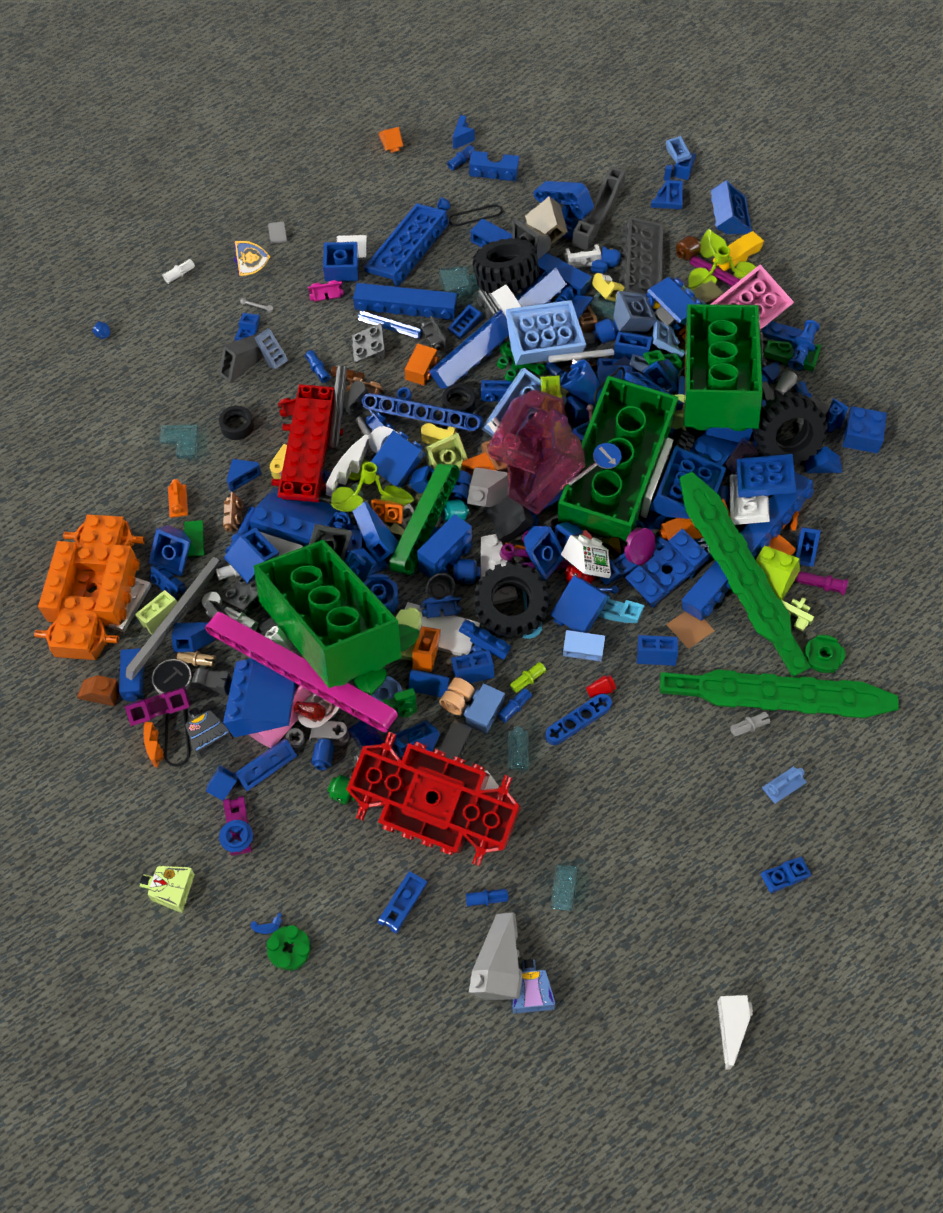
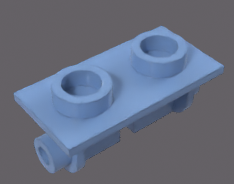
[762,766,807,804]

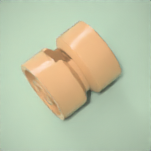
[439,678,475,715]

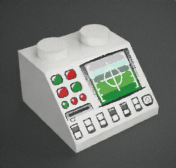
[561,535,611,578]

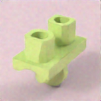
[782,598,814,632]

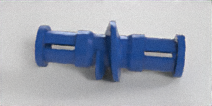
[788,320,820,371]

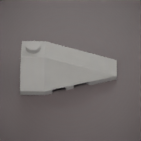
[468,912,522,1000]

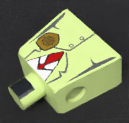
[140,866,195,913]

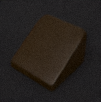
[600,537,621,557]

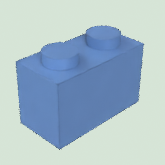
[464,683,505,733]

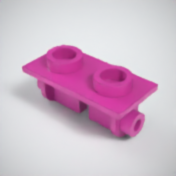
[308,280,344,302]

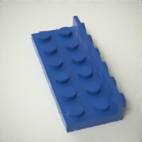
[364,203,449,287]

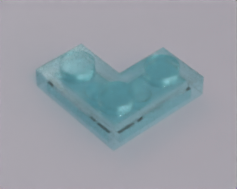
[160,425,198,459]

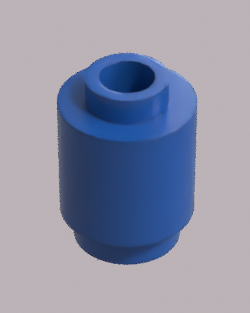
[311,739,335,770]

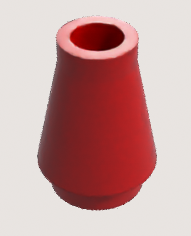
[585,675,616,698]

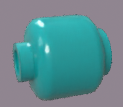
[441,499,469,522]

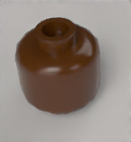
[676,236,701,261]

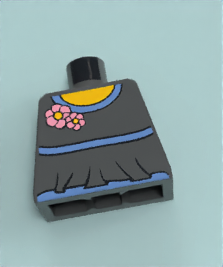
[185,708,232,758]

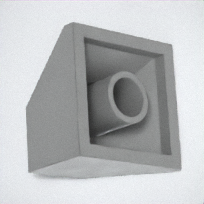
[467,467,511,507]

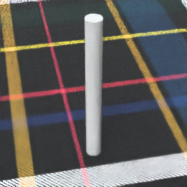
[548,348,614,363]

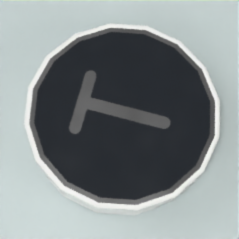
[152,659,192,694]

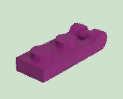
[223,796,252,856]

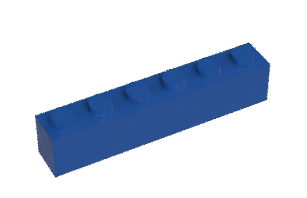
[353,283,457,320]

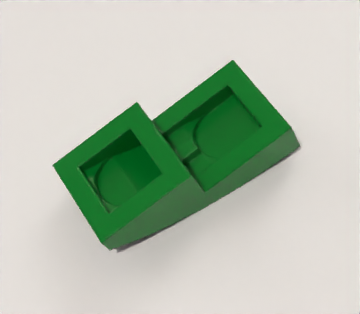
[643,350,682,369]
[184,520,205,558]

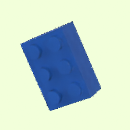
[417,514,472,578]

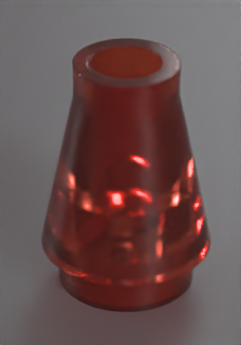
[294,701,326,722]

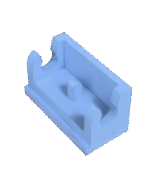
[563,630,605,662]

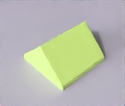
[425,433,468,471]

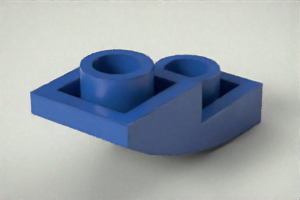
[761,856,812,893]

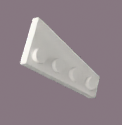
[481,534,518,604]

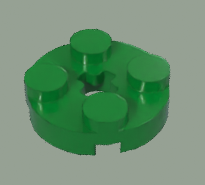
[804,635,845,673]
[267,925,311,971]

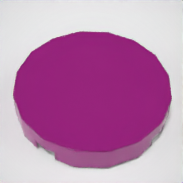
[625,527,655,565]

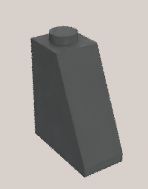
[218,335,264,383]

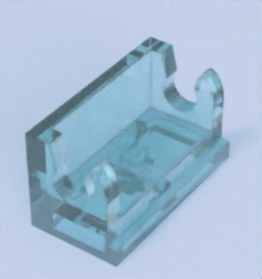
[591,292,615,320]

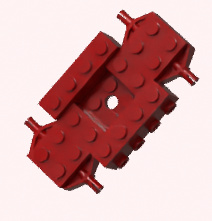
[346,732,521,866]

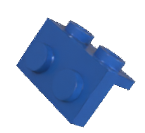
[481,380,513,402]

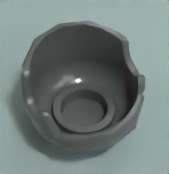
[426,573,456,600]

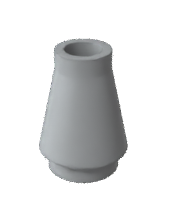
[774,370,798,396]

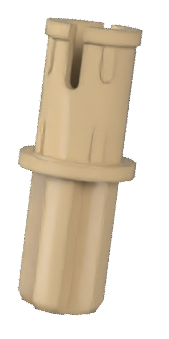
[177,651,217,668]

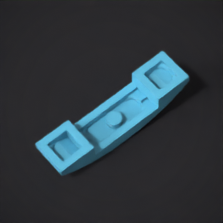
[598,599,644,623]

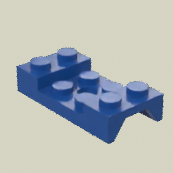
[625,528,709,608]

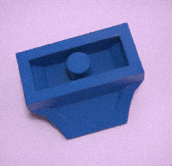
[643,359,679,394]

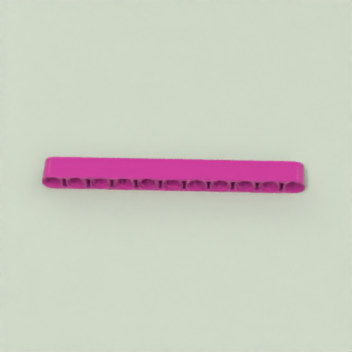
[205,612,398,732]

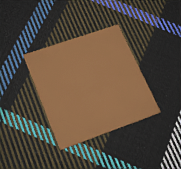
[666,612,715,649]

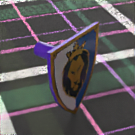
[234,241,270,276]

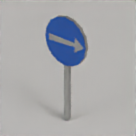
[568,443,621,485]

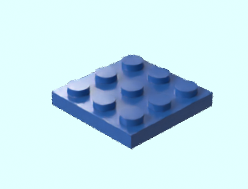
[737,454,796,498]

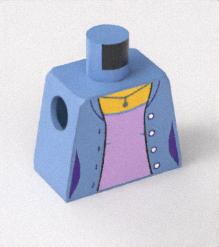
[512,959,555,1014]

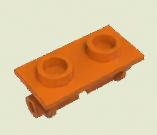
[168,479,188,518]

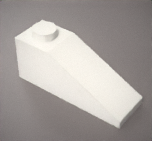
[717,995,753,1070]

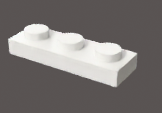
[107,577,151,633]

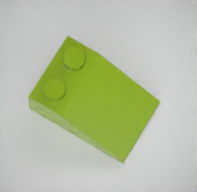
[739,545,800,602]

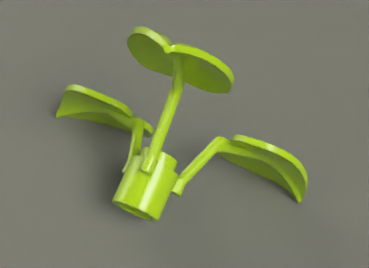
[688,229,756,290]
[331,459,414,512]

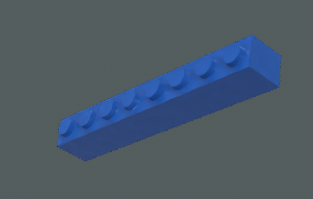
[471,219,592,296]

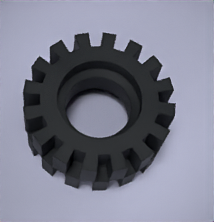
[669,428,695,457]

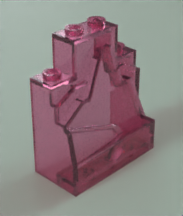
[507,408,585,515]

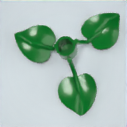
[353,624,420,696]

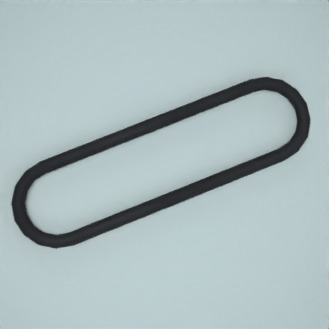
[449,204,503,226]
[594,366,625,404]

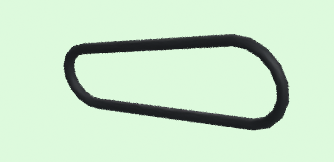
[164,709,190,767]

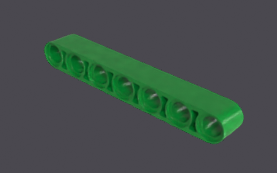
[389,463,460,574]

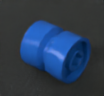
[447,470,472,504]

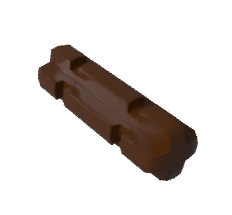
[331,366,364,380]

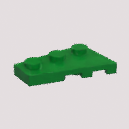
[763,340,821,372]

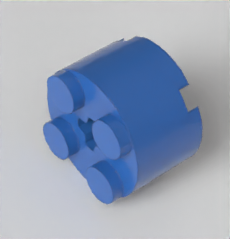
[363,574,399,615]

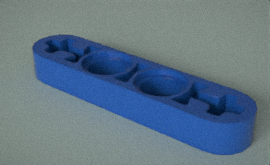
[545,694,612,745]

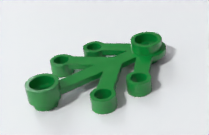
[497,342,546,382]

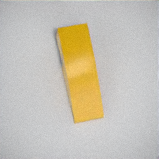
[713,231,764,271]

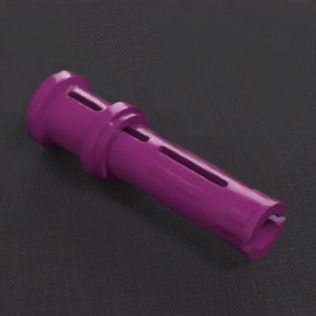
[794,571,848,596]

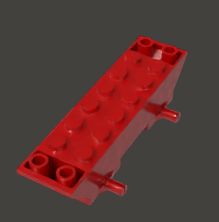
[271,384,344,502]

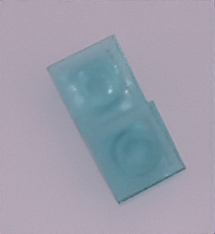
[551,865,578,911]

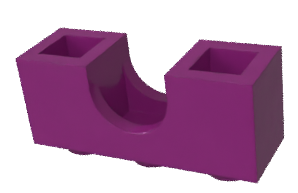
[125,686,191,726]

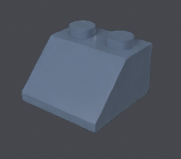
[613,291,657,334]

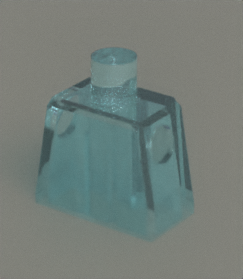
[439,266,477,300]

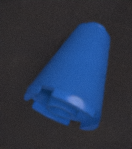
[560,359,603,408]

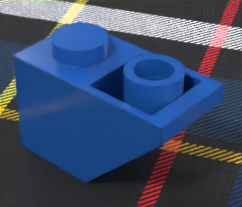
[171,622,216,652]

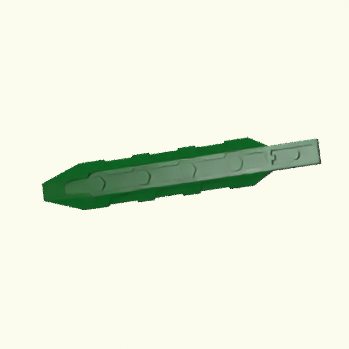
[679,472,811,677]
[659,669,899,719]

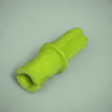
[510,662,546,693]

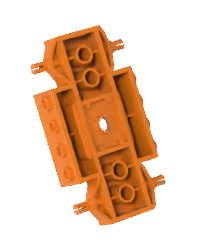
[34,514,145,660]

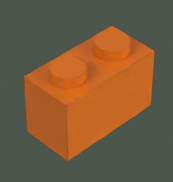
[404,344,439,386]

